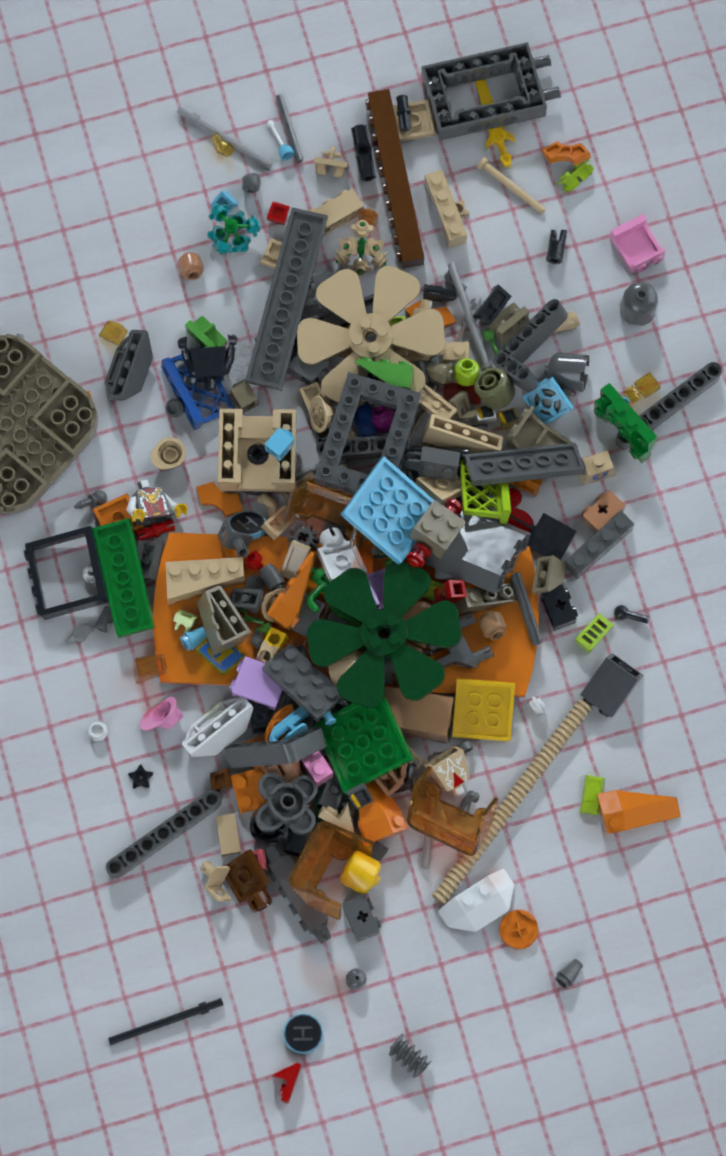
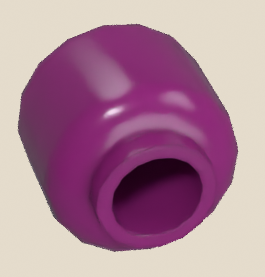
[371,405,395,433]

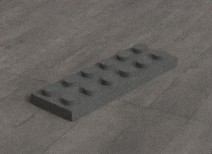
[464,443,585,486]

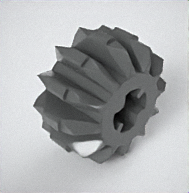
[287,523,320,553]

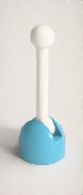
[267,120,295,160]

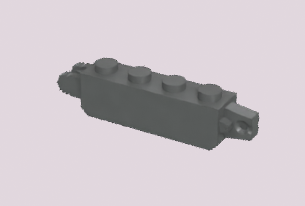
[266,846,331,944]

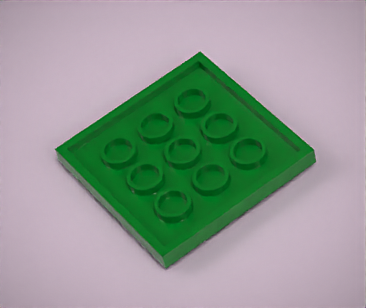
[314,693,414,795]

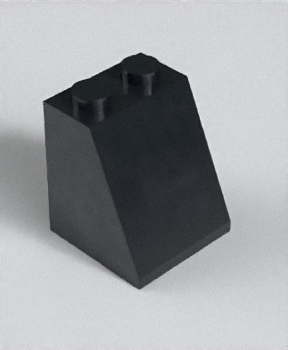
[580,653,644,718]

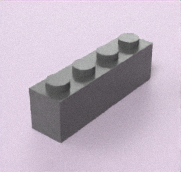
[565,510,635,579]

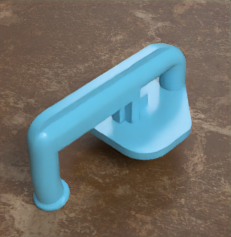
[269,707,336,741]

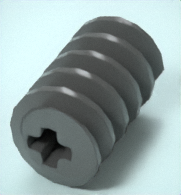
[389,1033,432,1078]

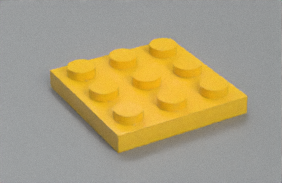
[452,678,515,741]

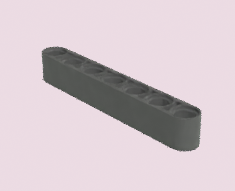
[616,362,722,450]
[106,790,221,879]

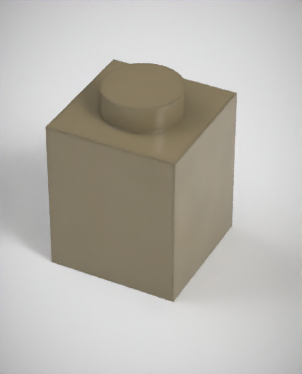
[230,382,259,413]

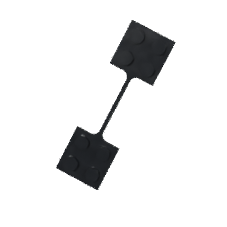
[455,470,577,561]

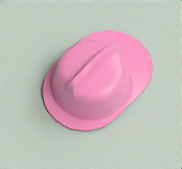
[140,697,183,731]

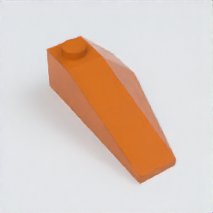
[266,551,316,630]
[357,780,408,845]
[597,790,681,834]

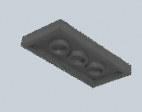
[262,643,344,722]

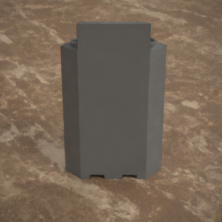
[407,498,531,593]

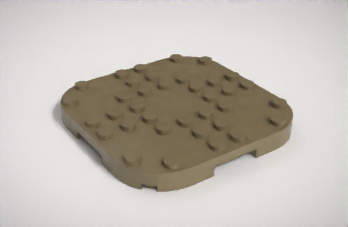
[0,334,98,514]

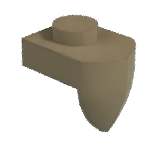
[425,363,455,384]
[449,391,477,420]

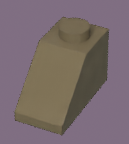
[532,555,566,594]

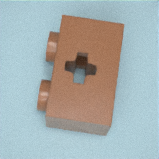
[581,490,626,533]

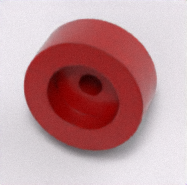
[244,550,264,570]

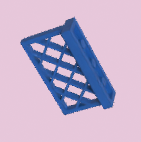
[161,346,235,430]

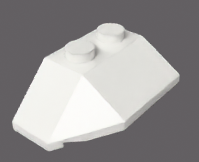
[182,696,253,757]
[438,868,514,932]

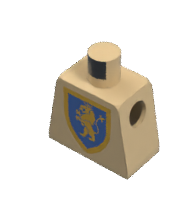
[578,451,616,486]

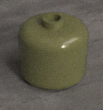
[474,367,516,409]

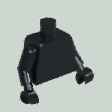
[178,334,237,391]

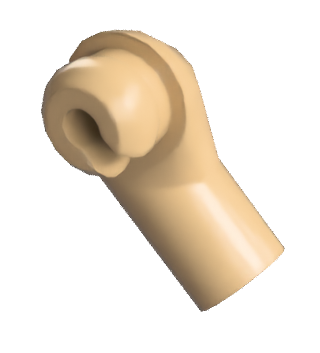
[257,493,277,519]

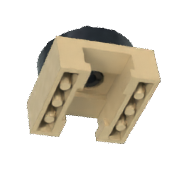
[218,409,297,496]

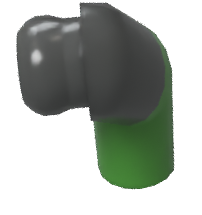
[251,621,272,649]

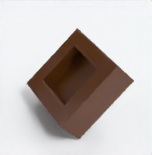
[210,768,233,792]

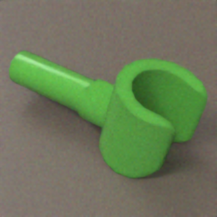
[482,330,499,355]
[239,609,264,625]

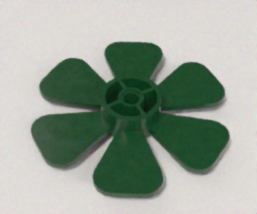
[307,562,461,708]

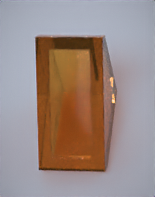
[132,654,168,684]

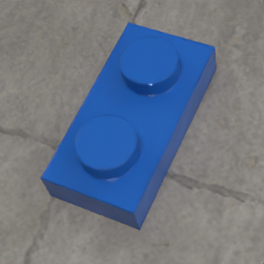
[354,404,379,438]

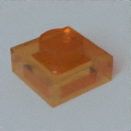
[358,208,378,227]

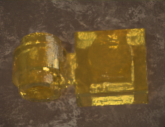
[624,372,661,404]

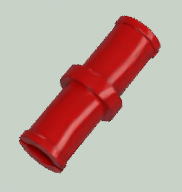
[135,519,176,541]

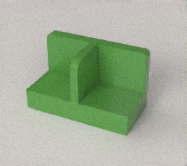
[185,316,227,347]

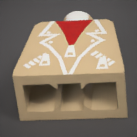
[424,746,470,796]

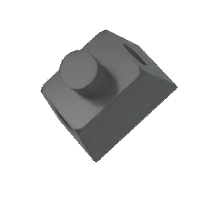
[287,354,330,385]

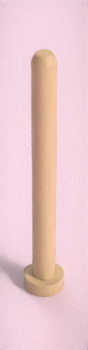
[477,157,546,214]

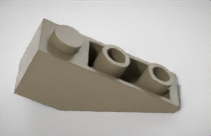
[454,583,517,615]

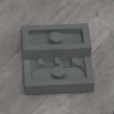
[136,540,163,581]

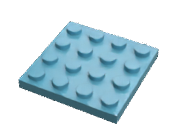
[340,457,434,565]

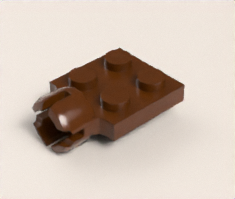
[225,849,272,913]

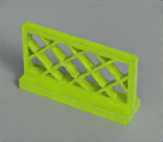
[459,460,511,524]

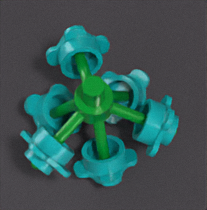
[207,204,261,255]

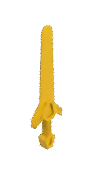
[475,79,516,168]

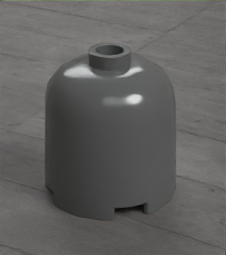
[620,282,658,326]
[544,352,590,392]

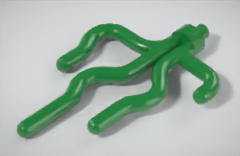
[306,566,389,635]

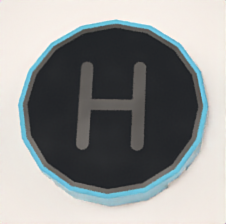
[229,511,266,540]
[283,1013,323,1054]

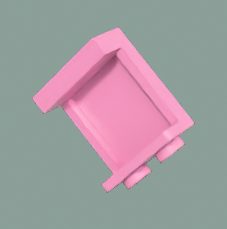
[610,214,666,273]

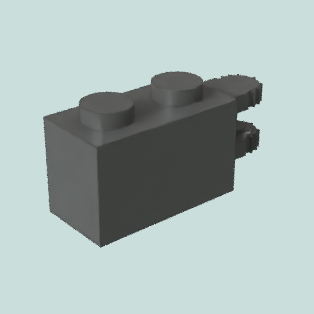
[404,446,460,481]

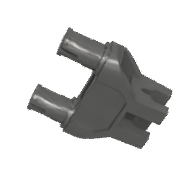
[428,612,494,669]

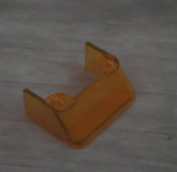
[283,478,364,548]
[407,766,498,856]
[289,821,374,920]

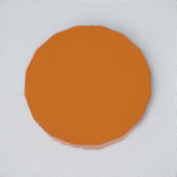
[499,910,539,949]

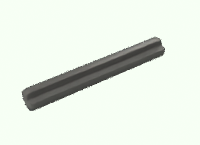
[510,572,542,646]

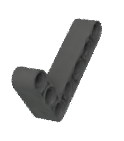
[493,299,568,392]
[315,426,411,461]
[224,727,326,768]

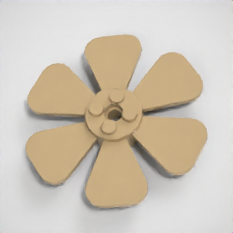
[297,266,445,406]

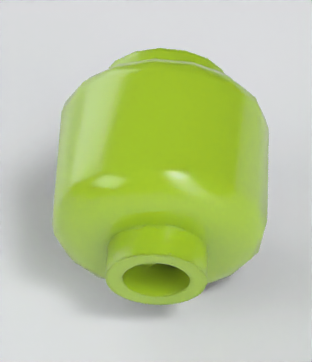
[454,358,479,386]

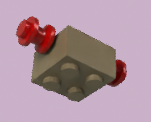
[407,499,466,567]

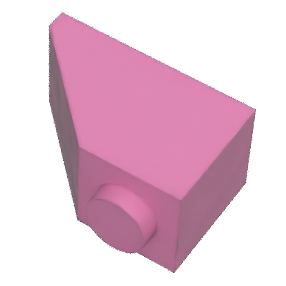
[300,751,334,787]

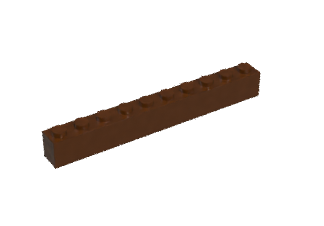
[365,89,425,269]

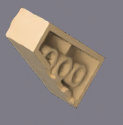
[166,557,245,605]

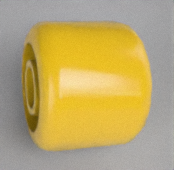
[340,850,381,894]

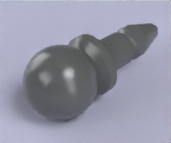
[74,490,107,509]

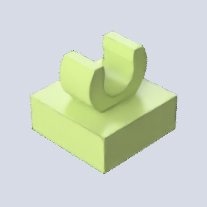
[173,609,198,633]

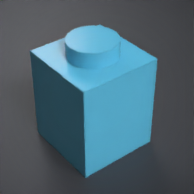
[264,427,295,461]

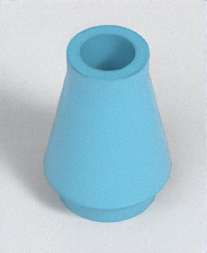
[180,626,207,651]

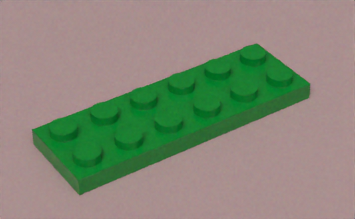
[93,518,155,638]

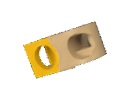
[256,627,289,663]

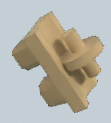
[314,146,348,178]

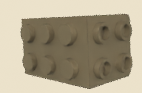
[506,406,578,478]

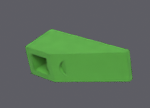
[355,357,414,390]

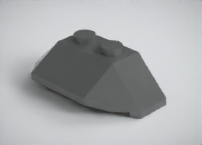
[105,330,153,401]

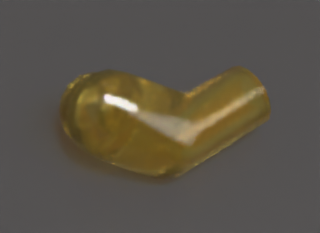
[210,133,233,157]

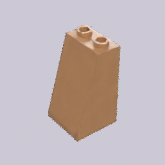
[384,686,454,744]

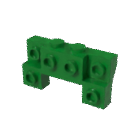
[594,383,658,463]

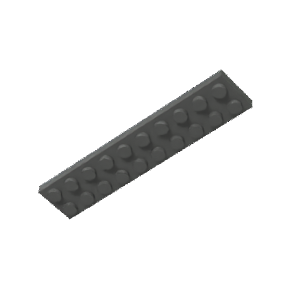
[245,207,328,391]

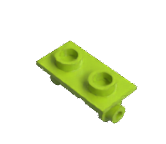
[556,159,594,193]

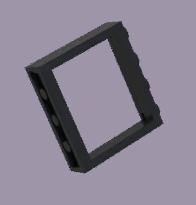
[24,526,109,620]

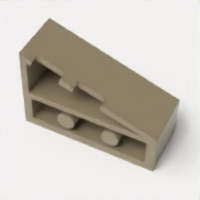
[197,585,251,656]

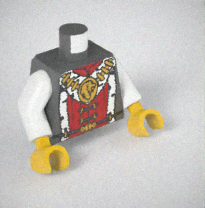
[126,480,188,526]

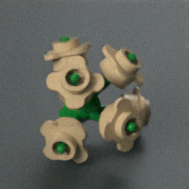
[334,220,388,276]

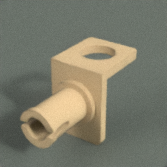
[200,860,232,902]

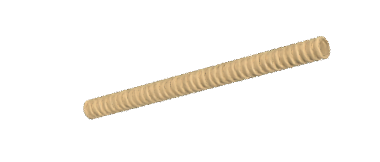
[432,699,592,905]

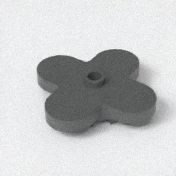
[255,772,317,835]

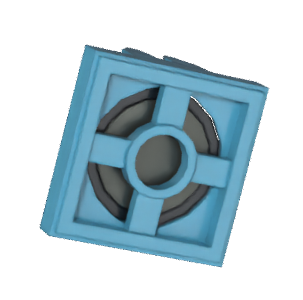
[522,377,574,425]

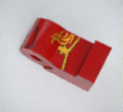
[433,580,467,604]

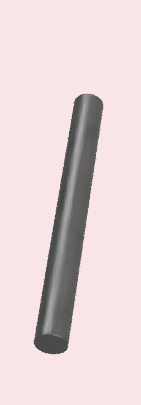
[276,94,303,163]

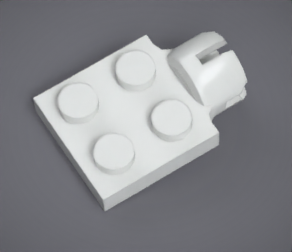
[317,527,367,582]

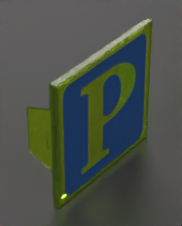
[195,640,245,675]

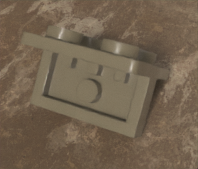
[486,302,530,346]

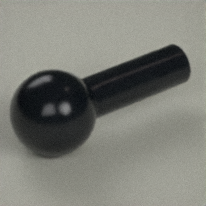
[614,605,650,624]

